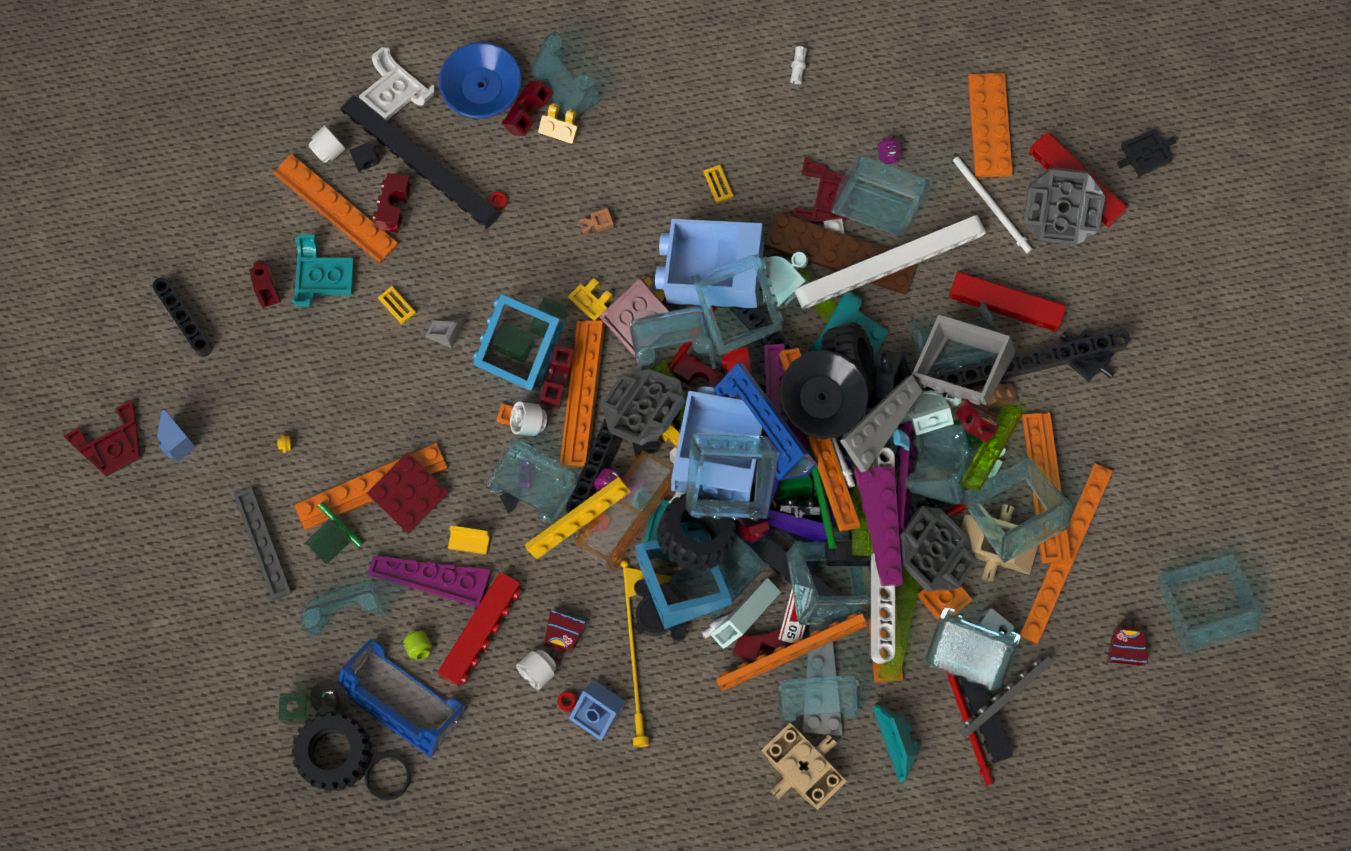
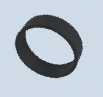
[365,755,410,800]

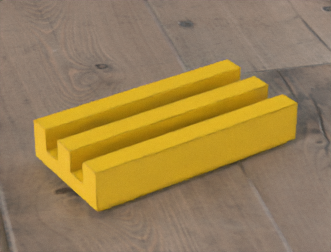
[703,165,734,204]
[378,286,416,325]

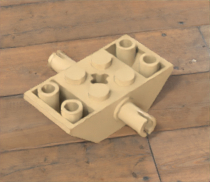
[961,504,1039,582]
[761,723,847,810]

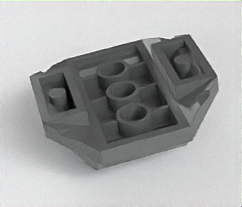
[1023,167,1105,245]
[601,369,685,446]
[900,506,977,592]

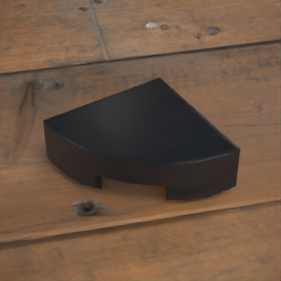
[500,487,519,514]

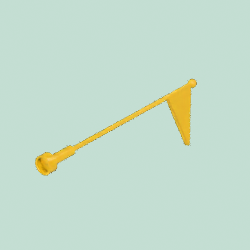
[621,560,676,747]

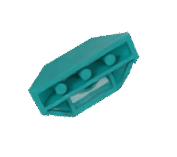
[872,704,919,785]

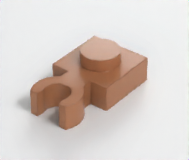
[579,208,614,234]

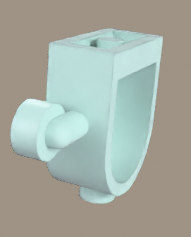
[757,252,809,309]
[900,391,962,435]

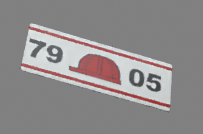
[779,584,815,643]

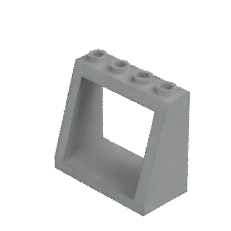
[912,314,1015,405]

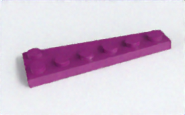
[764,344,808,456]
[367,556,491,607]

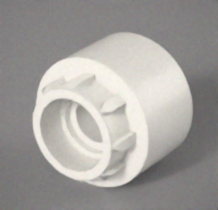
[309,125,346,162]
[510,402,547,436]
[516,650,556,690]

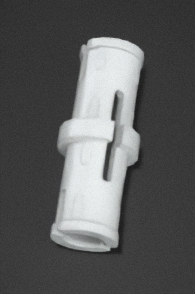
[790,46,807,85]

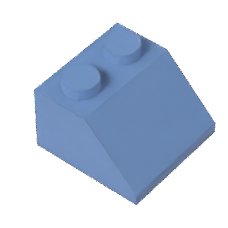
[157,410,196,462]
[569,680,626,741]

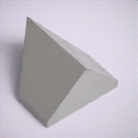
[425,317,467,348]

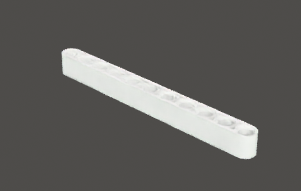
[794,215,986,309]
[871,448,895,664]

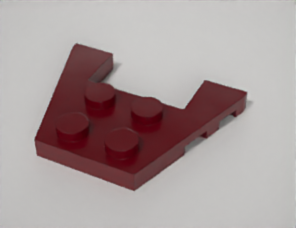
[793,157,856,224]
[64,400,141,477]

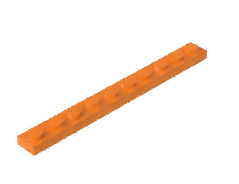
[779,348,860,532]
[1019,463,1113,644]

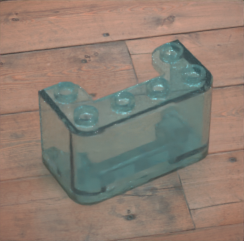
[925,607,1021,690]

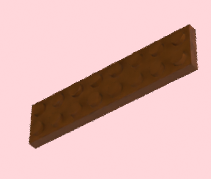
[764,211,916,295]

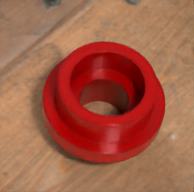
[557,691,577,712]

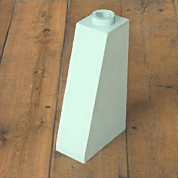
[710,578,781,649]

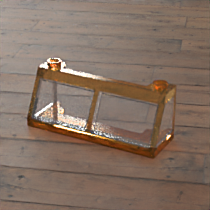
[575,450,674,573]

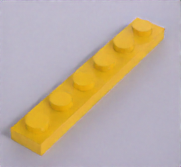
[525,477,631,559]

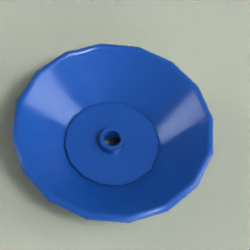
[439,42,522,118]

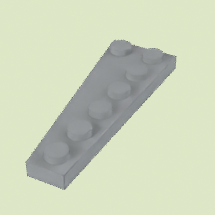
[840,375,922,473]
[802,615,842,736]

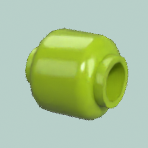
[403,630,432,660]

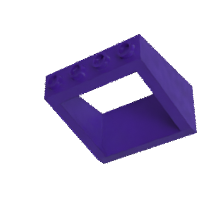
[755,456,853,543]

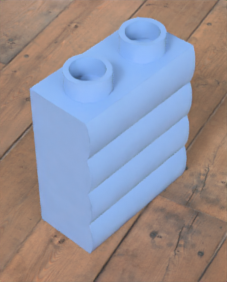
[655,219,764,308]
[671,387,763,504]

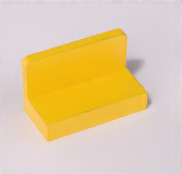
[448,525,490,555]

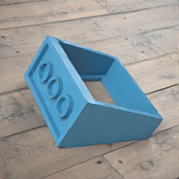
[473,294,567,391]
[635,529,734,629]

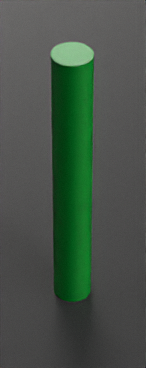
[317,502,364,548]

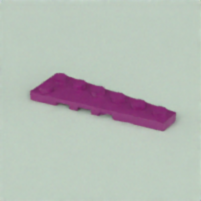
[896,423,918,537]
[854,467,903,586]

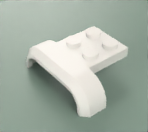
[359,47,434,121]

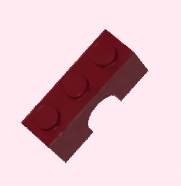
[501,81,554,136]
[373,173,411,233]
[540,345,574,408]
[672,353,727,397]

